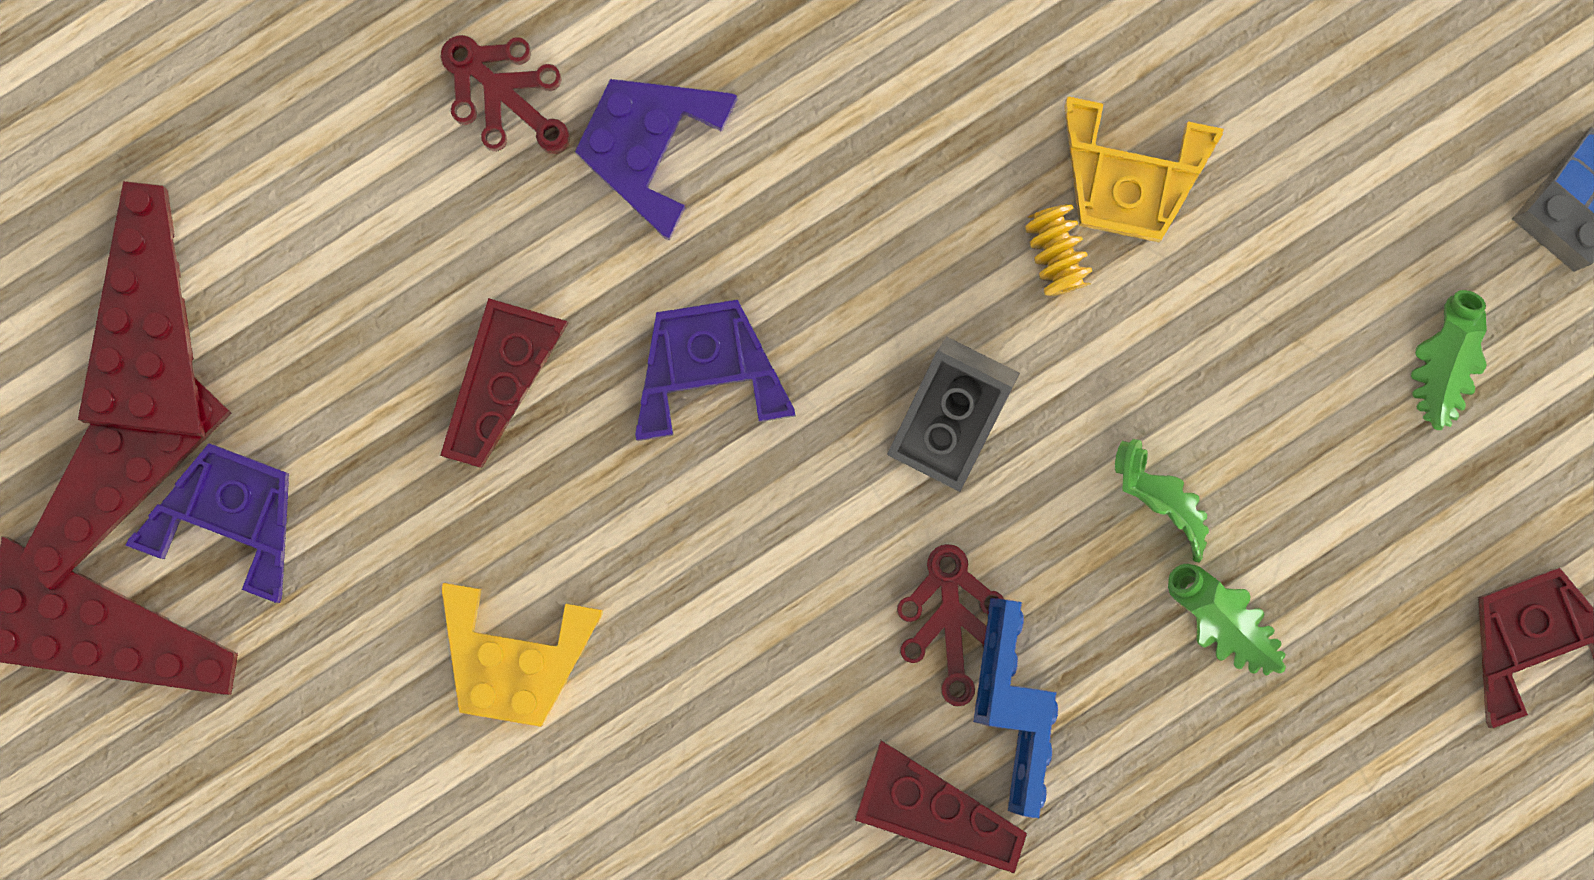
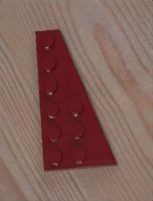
[78,181,205,437]
[18,376,232,590]

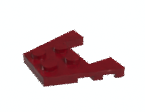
[1478,568,1594,728]

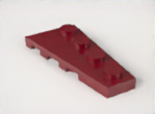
[440,298,569,468]
[855,739,1027,874]

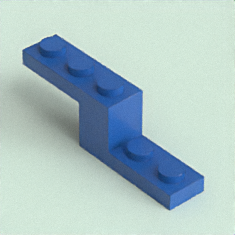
[973,598,1058,818]

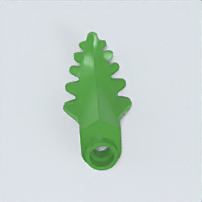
[1411,290,1487,431]
[1115,439,1209,563]
[1168,564,1286,676]

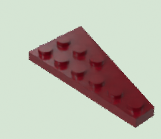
[0,536,238,695]

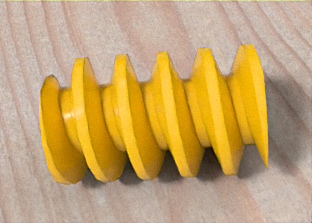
[1025,204,1092,296]

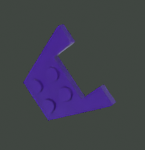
[575,79,738,241]
[635,300,796,441]
[126,443,289,603]

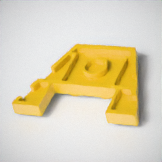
[1064,96,1224,242]
[442,583,603,727]

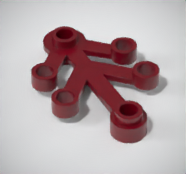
[441,35,570,154]
[897,544,1004,706]

